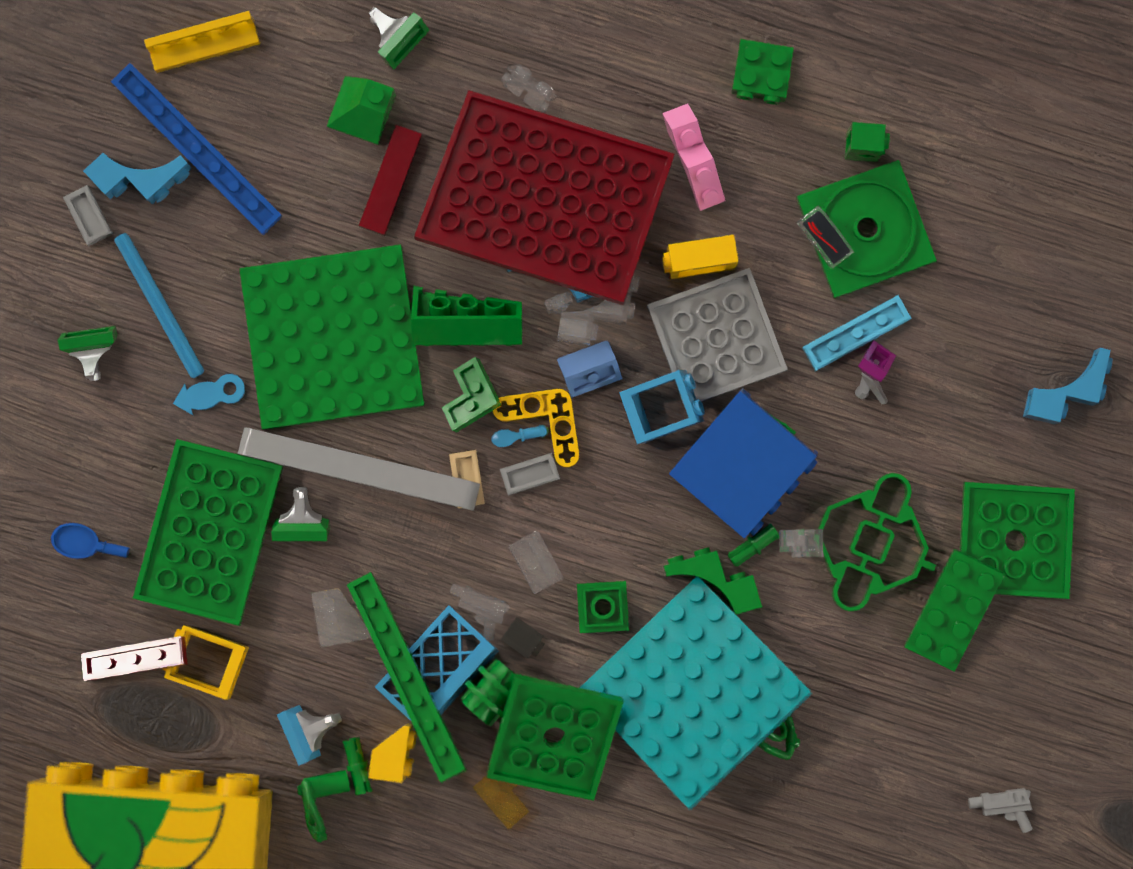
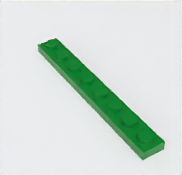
[347,572,467,783]

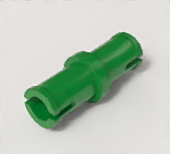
[342,737,373,795]

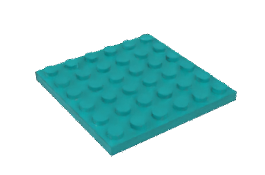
[580,576,812,811]

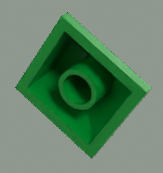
[327,76,396,145]

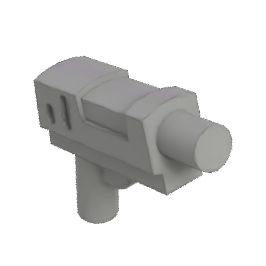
[968,788,1033,833]

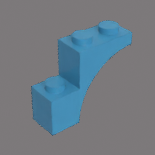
[83,153,192,204]
[1023,348,1113,424]

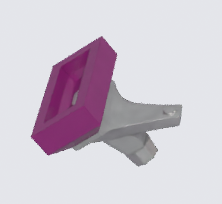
[855,341,896,404]

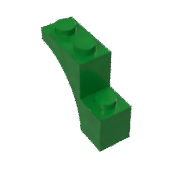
[663,547,762,615]

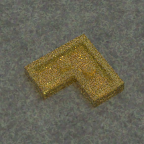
[472,776,529,830]

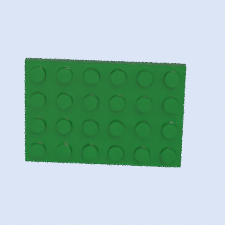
[132,439,283,626]

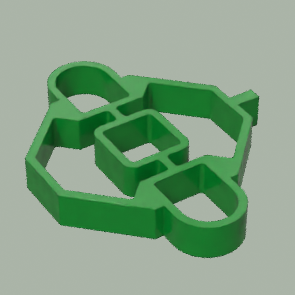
[814,473,936,611]

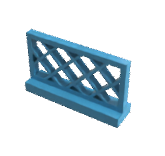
[375,605,499,721]

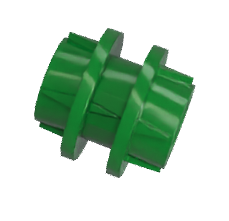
[461,659,515,726]

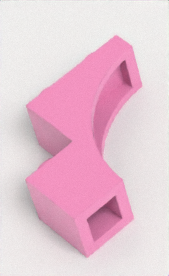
[662,104,725,211]

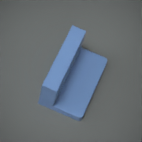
[557,341,622,398]

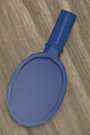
[51,523,130,559]

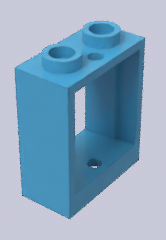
[619,370,705,444]

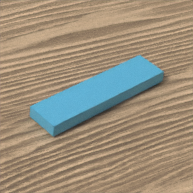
[802,295,912,371]

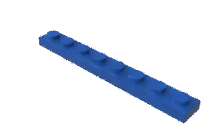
[111,63,283,235]

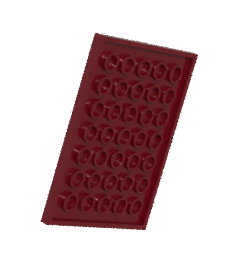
[414,90,675,306]

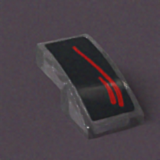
[796,206,854,268]

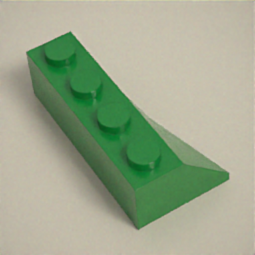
[411,286,523,346]

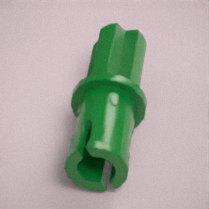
[728,523,781,566]

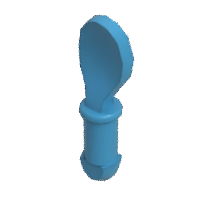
[491,425,549,447]

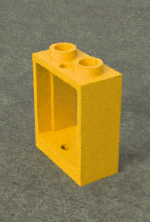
[662,235,739,279]
[163,625,249,700]

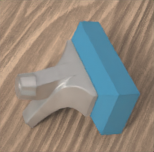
[277,705,342,766]

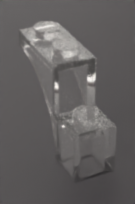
[557,273,640,347]

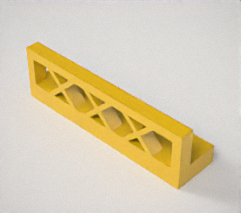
[144,11,260,73]

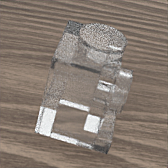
[779,529,823,557]

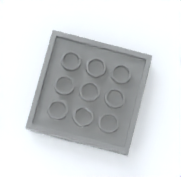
[647,268,788,408]

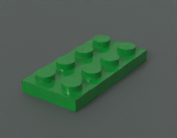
[904,549,1005,672]

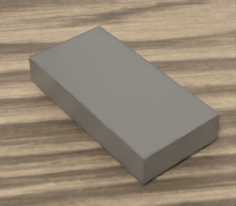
[63,185,113,246]
[500,453,560,496]

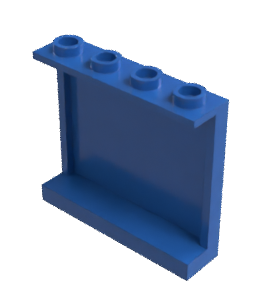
[669,388,818,538]

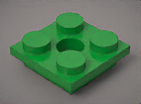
[577,581,629,633]

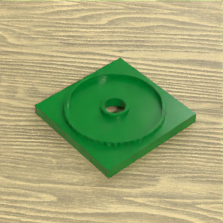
[796,160,937,299]
[960,482,1075,599]
[486,674,624,801]

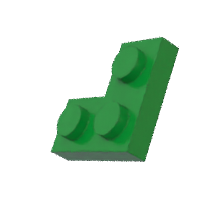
[441,357,501,432]

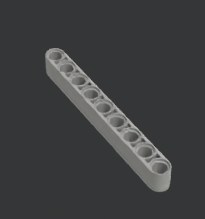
[238,427,480,511]

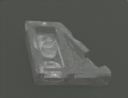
[311,588,372,648]

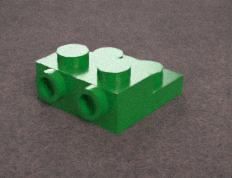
[731,39,794,105]

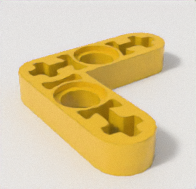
[493,389,579,468]

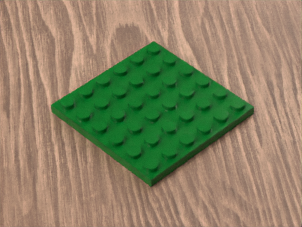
[239,244,425,430]

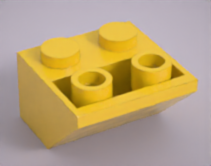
[368,723,417,783]

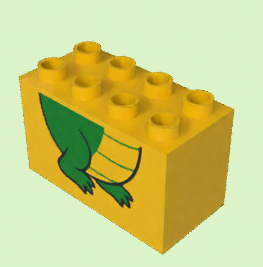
[21,762,273,869]

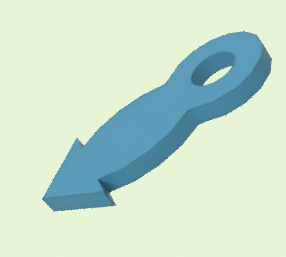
[173,374,245,415]

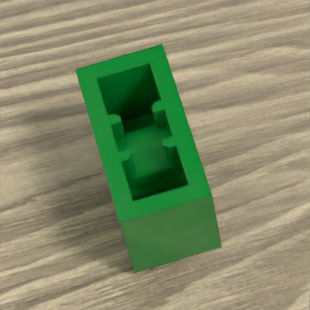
[845,122,890,162]

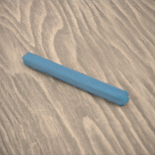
[114,233,204,378]

